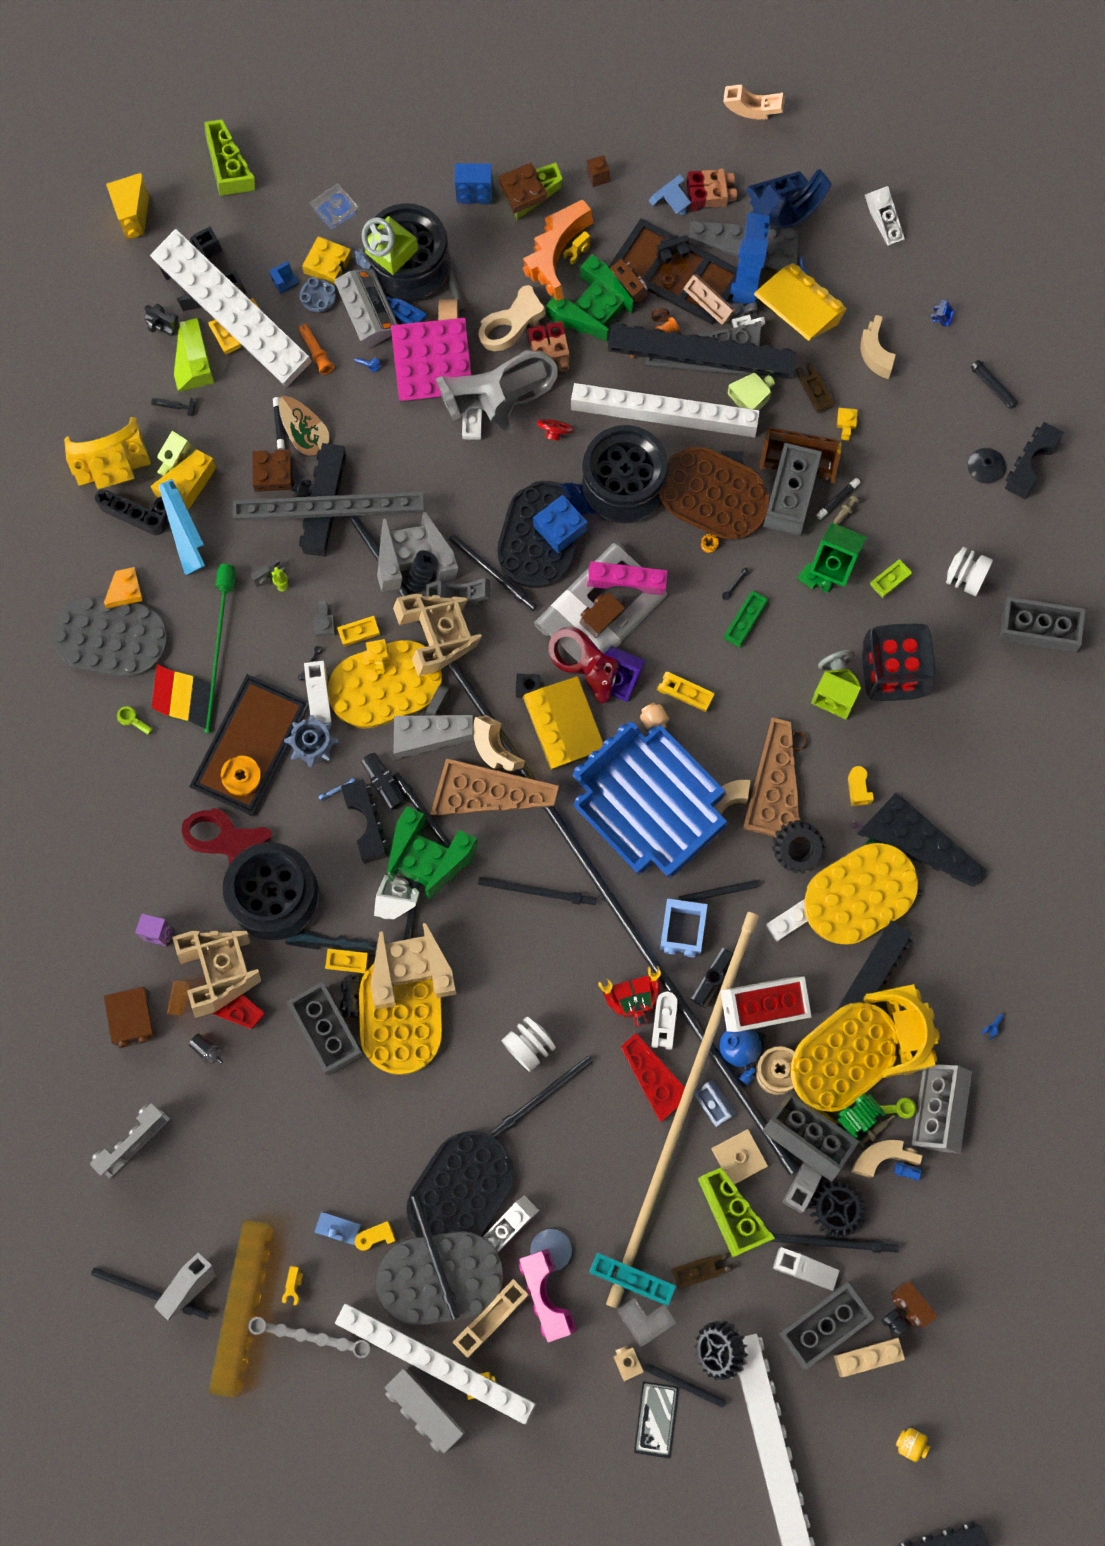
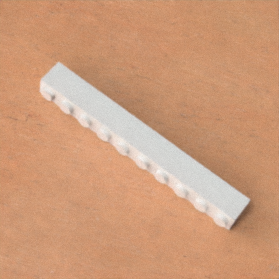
[571,383,759,437]
[335,1304,536,1424]
[739,1334,815,1546]

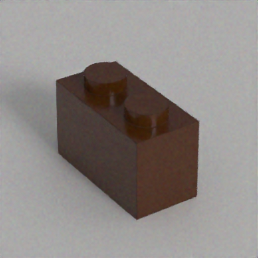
[579,592,625,639]

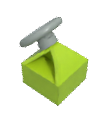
[362,216,418,275]
[811,650,861,720]

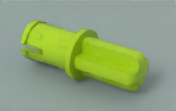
[272,567,289,592]

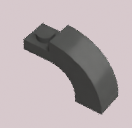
[426,578,490,607]

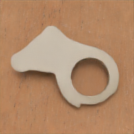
[478,285,545,351]

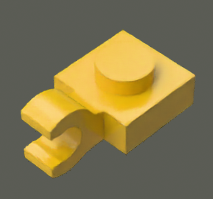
[563,231,590,265]
[837,408,857,441]
[366,639,389,674]
[282,1266,303,1305]

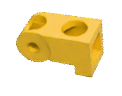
[848,766,874,806]
[354,1221,397,1251]

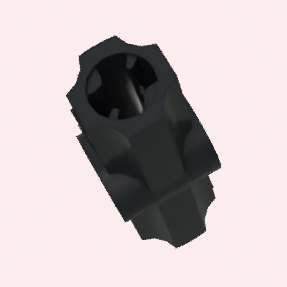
[361,752,405,811]
[691,947,734,1009]

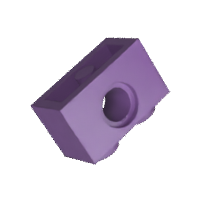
[135,914,174,947]

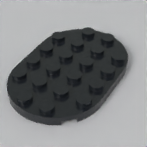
[497,481,583,588]
[407,1131,513,1237]

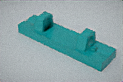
[589,1253,676,1306]

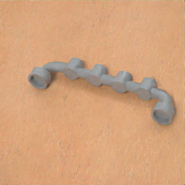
[249,1317,371,1358]

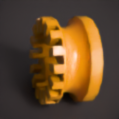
[701,534,718,553]

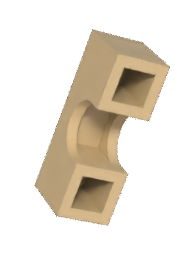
[833,1338,905,1377]

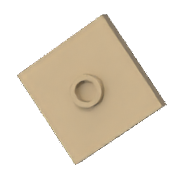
[711,1129,768,1184]

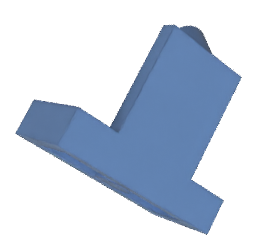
[649,175,691,215]
[315,1212,361,1245]

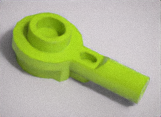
[117,706,153,735]
[880,1098,916,1119]

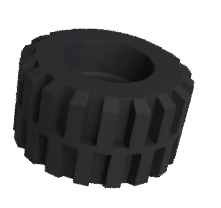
[772,820,826,874]

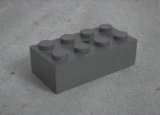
[998,597,1085,653]
[287,981,364,1076]
[762,1092,859,1182]
[777,1282,874,1370]

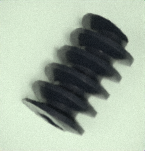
[404,550,438,592]

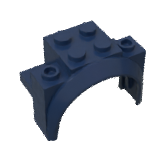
[746,169,832,230]

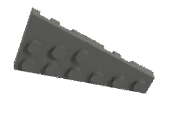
[689,221,799,274]
[645,321,761,376]

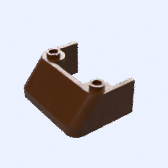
[759,428,841,483]

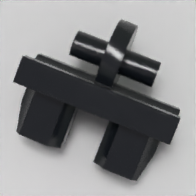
[656,232,690,265]
[145,304,178,336]

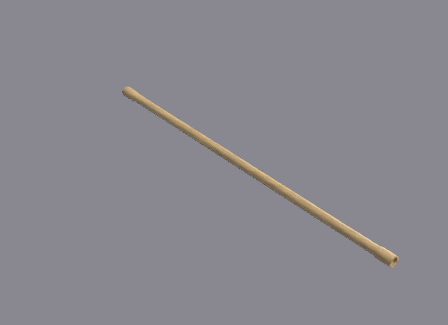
[606,912,759,1309]

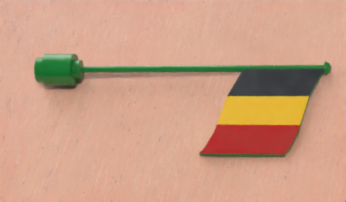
[151,564,237,734]

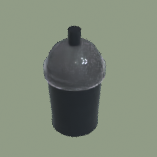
[188,1033,223,1064]

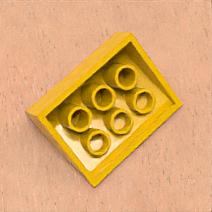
[754,263,847,341]
[523,676,603,770]

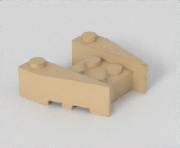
[393,594,481,676]
[371,923,457,1010]
[172,931,261,1018]

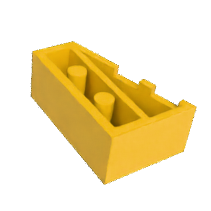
[150,450,217,510]

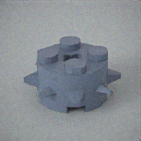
[284,715,338,767]

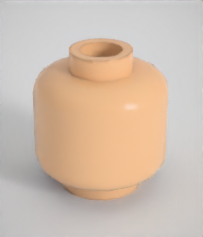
[640,703,669,731]

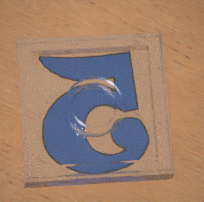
[309,183,360,231]

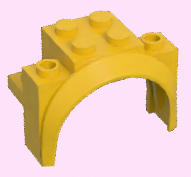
[64,417,151,489]
[863,984,940,1078]

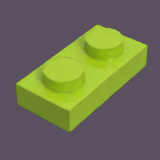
[870,559,912,598]

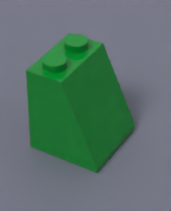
[809,522,867,587]

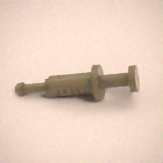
[833,495,859,525]
[857,1114,895,1149]

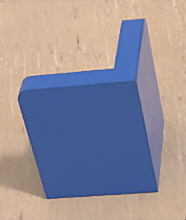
[269,261,299,294]

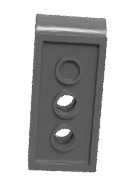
[763,443,822,536]

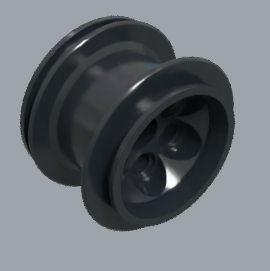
[366,203,450,301]
[582,425,669,523]
[222,842,320,940]

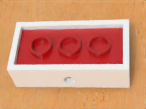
[720,977,811,1032]

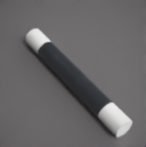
[273,397,285,450]
[816,478,860,520]

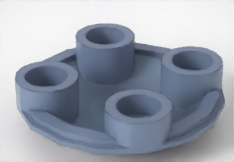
[300,277,336,313]
[530,1229,572,1272]

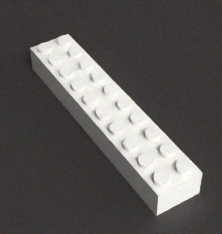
[150,229,312,388]

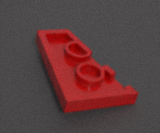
[210,994,266,1030]

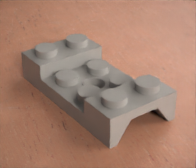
[90,1103,171,1179]

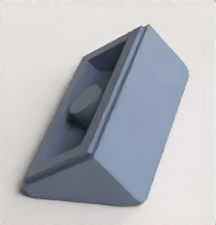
[694,1080,736,1127]

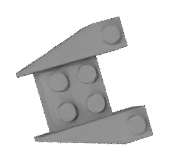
[377,512,458,592]

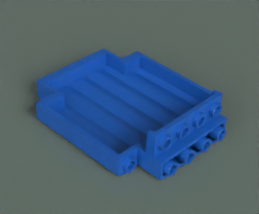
[572,722,728,879]

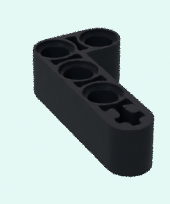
[95,489,169,535]

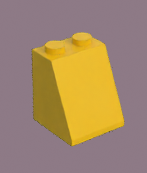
[106,173,150,240]

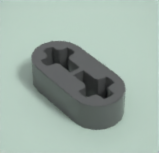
[425,684,450,716]

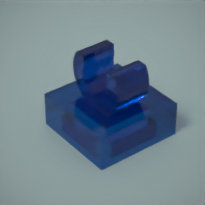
[930,300,954,326]

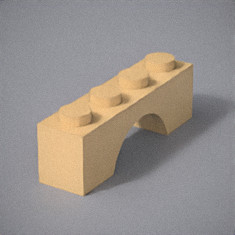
[453,1279,529,1358]

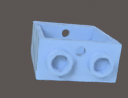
[660,898,707,957]

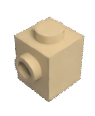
[613,1345,643,1381]

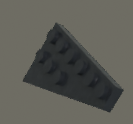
[858,793,987,887]

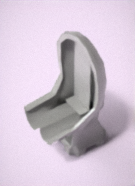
[436,350,557,432]

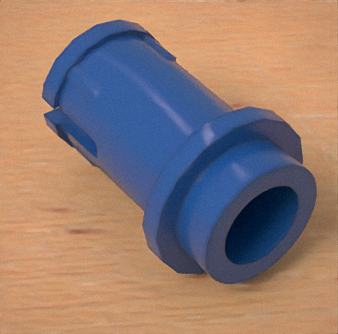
[894,1160,922,1181]

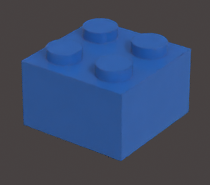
[455,163,493,204]
[533,495,587,553]

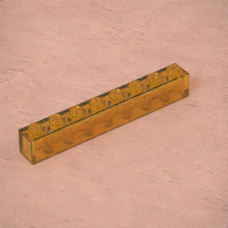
[208,1219,273,1398]

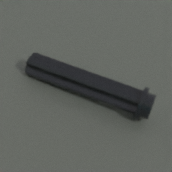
[971,360,1017,409]

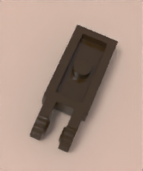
[796,363,835,413]
[671,1253,733,1290]

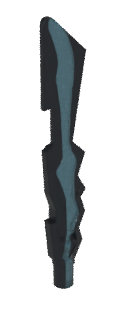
[285,929,378,956]

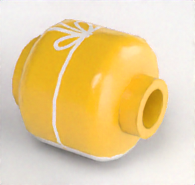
[896,1428,930,1462]

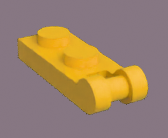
[657,672,715,712]

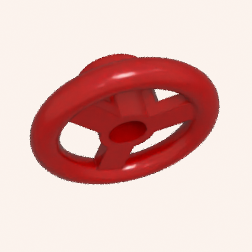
[537,419,574,441]

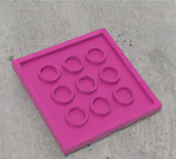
[391,318,471,401]

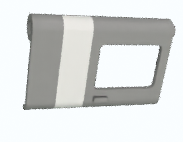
[534,543,668,662]

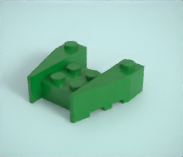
[546,254,634,342]
[387,806,478,899]

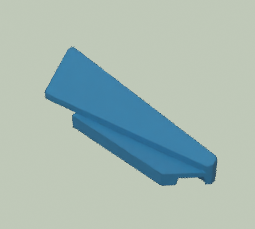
[159,479,205,575]

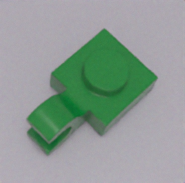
[797,562,832,593]

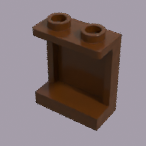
[104,986,156,1048]

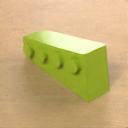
[204,120,255,196]
[698,1168,775,1257]

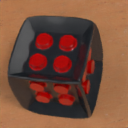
[862,623,935,701]

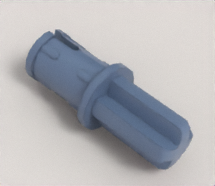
[354,248,371,270]

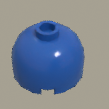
[719,1029,762,1067]

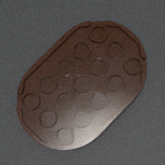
[659,447,769,540]

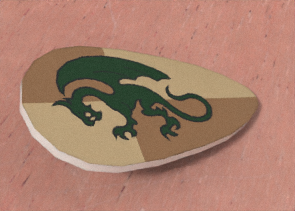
[279,396,329,455]

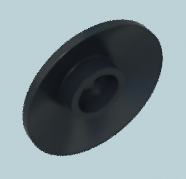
[968,448,1006,483]

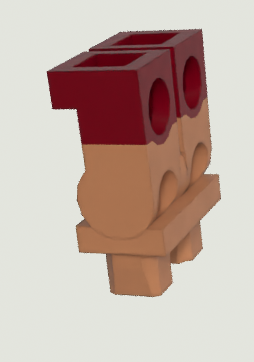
[686,168,737,212]
[527,321,570,372]

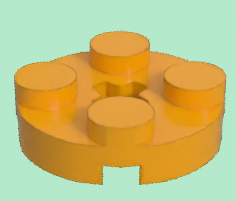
[221,755,261,796]

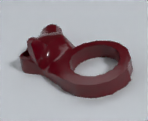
[548,626,619,703]
[181,807,272,865]

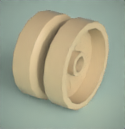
[755,1046,794,1095]

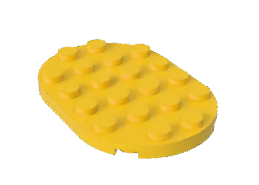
[328,640,442,729]
[804,843,918,944]
[359,964,442,1075]
[791,1002,898,1112]

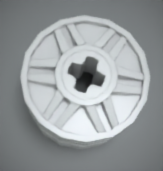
[946,547,993,596]
[501,1017,556,1072]

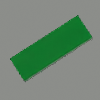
[723,590,768,648]

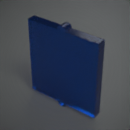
[561,482,595,515]

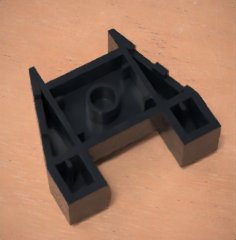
[160,226,247,311]

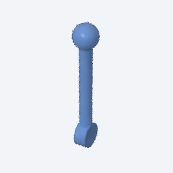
[319,778,356,801]

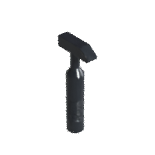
[151,397,195,416]

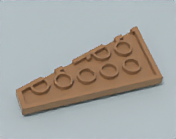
[743,717,802,844]
[430,759,560,816]

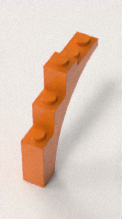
[523,199,594,301]

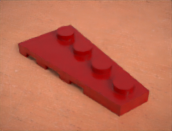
[620,1033,685,1123]

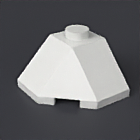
[374,875,420,919]

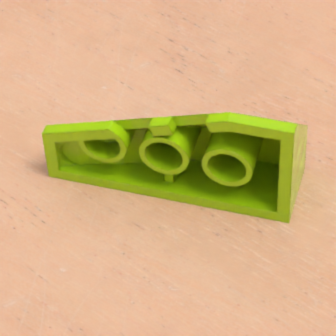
[174,318,214,392]

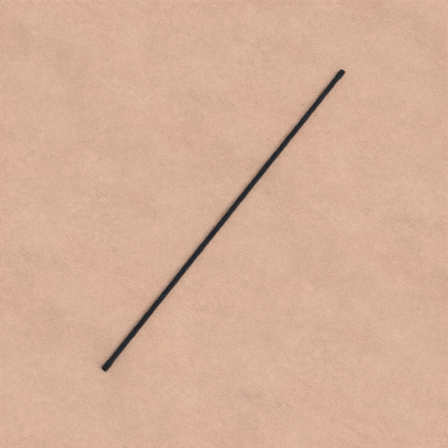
[347,515,799,1176]

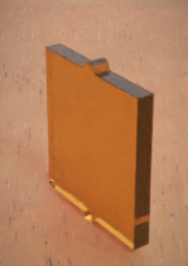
[167,981,190,1016]

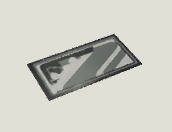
[634,1382,679,1459]

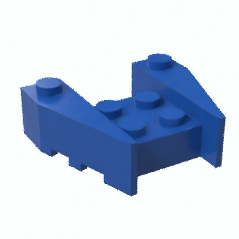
[730,212,770,304]

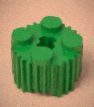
[838,1093,886,1139]

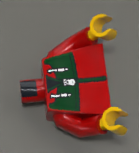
[598,966,661,1027]

